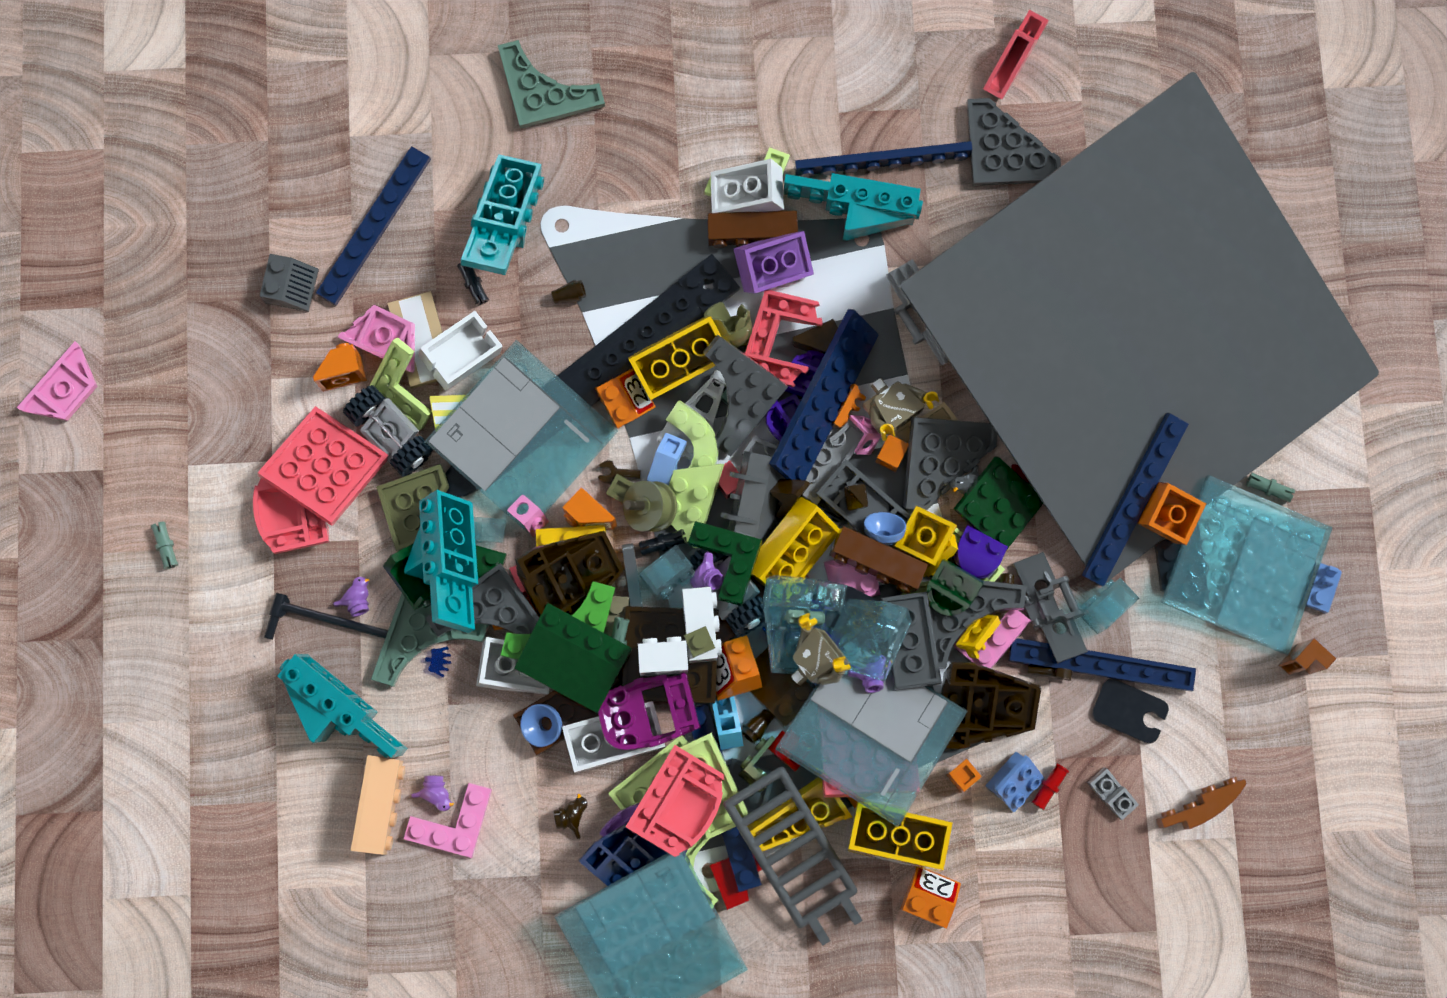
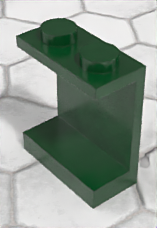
[383,543,431,610]

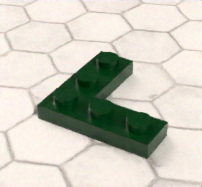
[688,521,762,606]

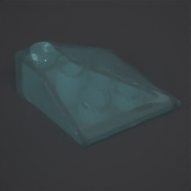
[830,599,912,682]

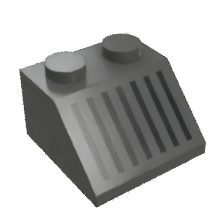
[260,254,319,312]

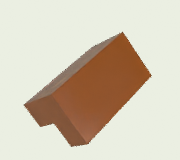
[1279,638,1337,675]

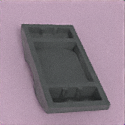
[816,459,910,547]

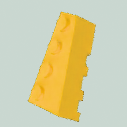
[747,775,852,852]

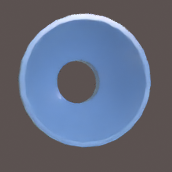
[864,512,906,545]
[521,704,562,747]

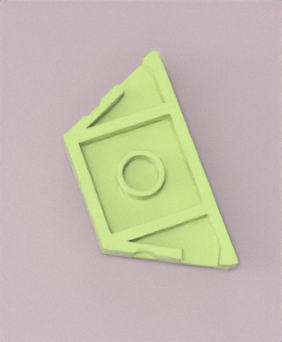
[669,464,724,548]

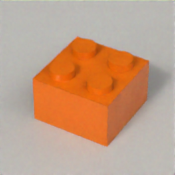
[1137,482,1206,545]

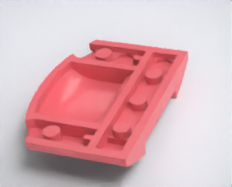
[253,478,329,554]
[625,745,724,857]

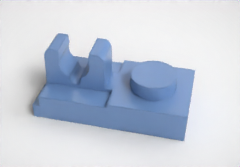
[1304,563,1342,614]

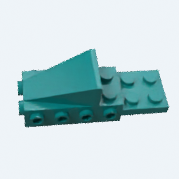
[461,154,544,275]
[783,173,923,241]
[404,490,478,633]
[277,654,408,758]

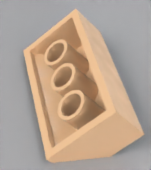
[351,755,405,855]

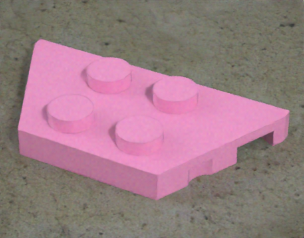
[338,305,415,373]
[17,341,98,421]

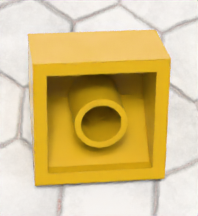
[895,506,957,567]

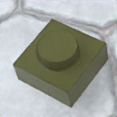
[606,474,634,503]
[684,626,715,658]

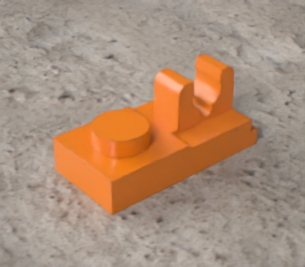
[832,384,866,428]

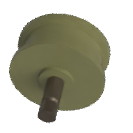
[623,481,677,532]

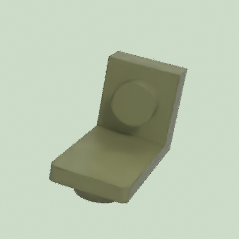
[738,736,775,793]

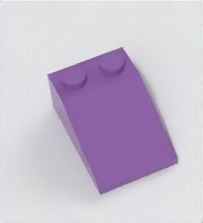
[734,231,814,294]

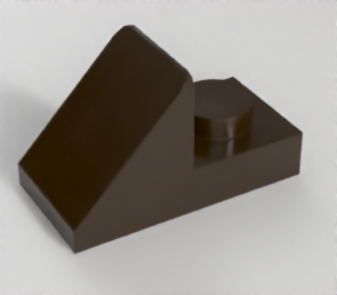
[770,478,810,520]

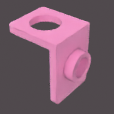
[849,415,881,455]
[508,495,549,537]

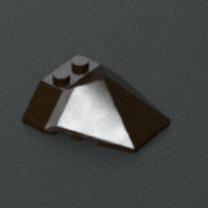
[515,531,624,616]
[938,662,1041,749]

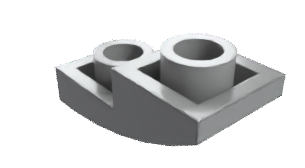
[1087,767,1139,820]

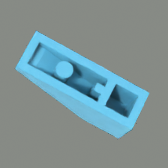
[712,696,744,750]

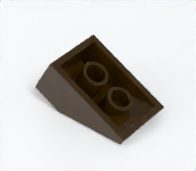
[749,646,816,728]

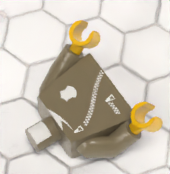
[869,378,940,441]
[791,613,851,686]

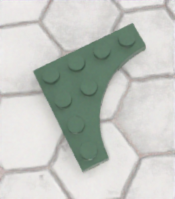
[498,40,605,129]
[371,594,489,687]

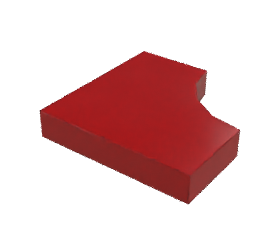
[710,857,762,910]

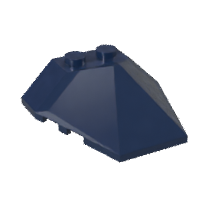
[578,822,688,888]

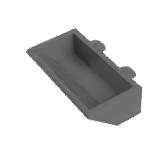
[721,451,786,546]

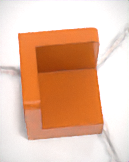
[875,435,909,472]
[946,759,982,793]

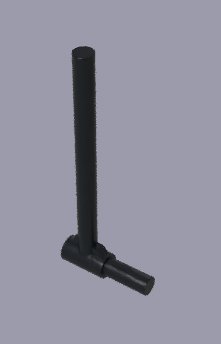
[264,593,388,640]

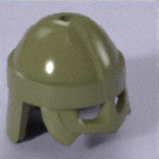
[704,302,752,348]

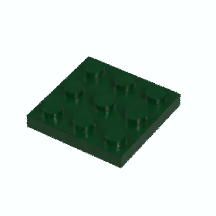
[953,456,1043,551]

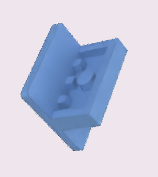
[985,752,1044,812]

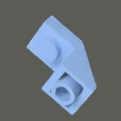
[647,433,687,486]

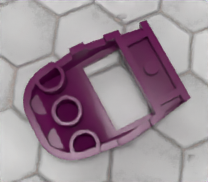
[598,673,700,750]

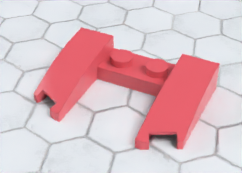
[745,290,823,387]

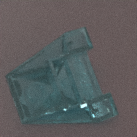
[763,575,847,674]

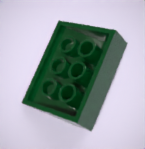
[514,603,632,713]

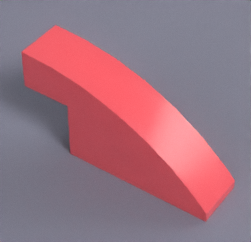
[983,10,1050,100]

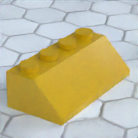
[751,497,840,602]

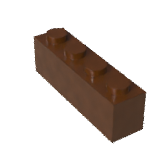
[708,211,798,248]
[829,526,928,594]

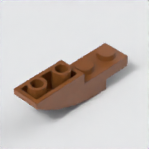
[1156,777,1247,830]

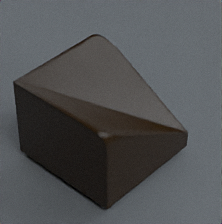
[844,484,868,511]

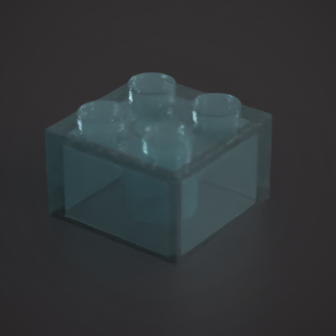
[639,545,694,601]
[1080,578,1140,634]

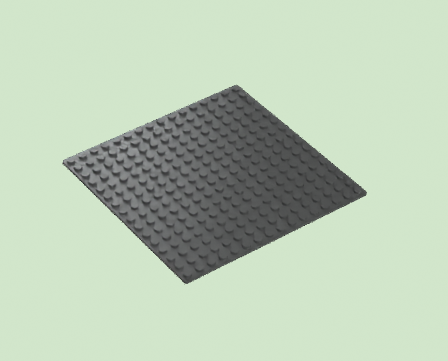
[900,72,1379,583]

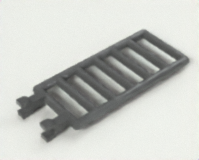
[724,767,863,946]

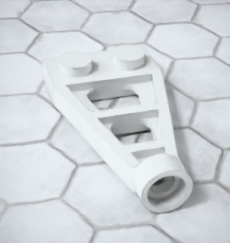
[657,370,726,461]

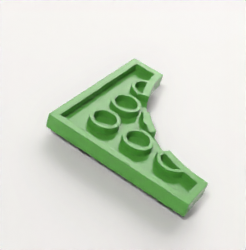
[501,582,615,660]

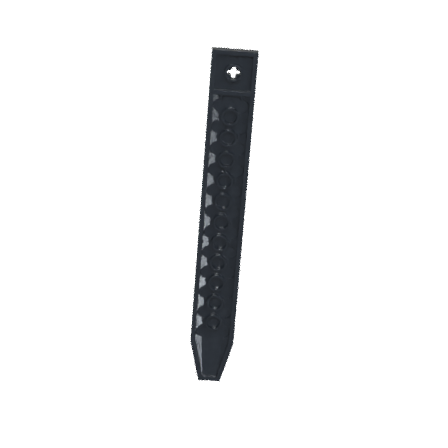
[445,254,740,498]

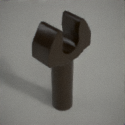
[598,460,641,484]
[1028,665,1072,681]

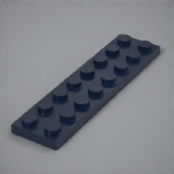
[769,309,879,481]

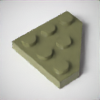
[376,464,449,552]

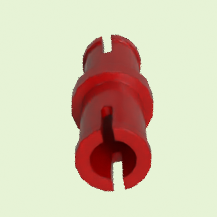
[1031,763,1069,811]

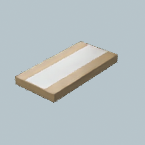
[388,291,443,389]

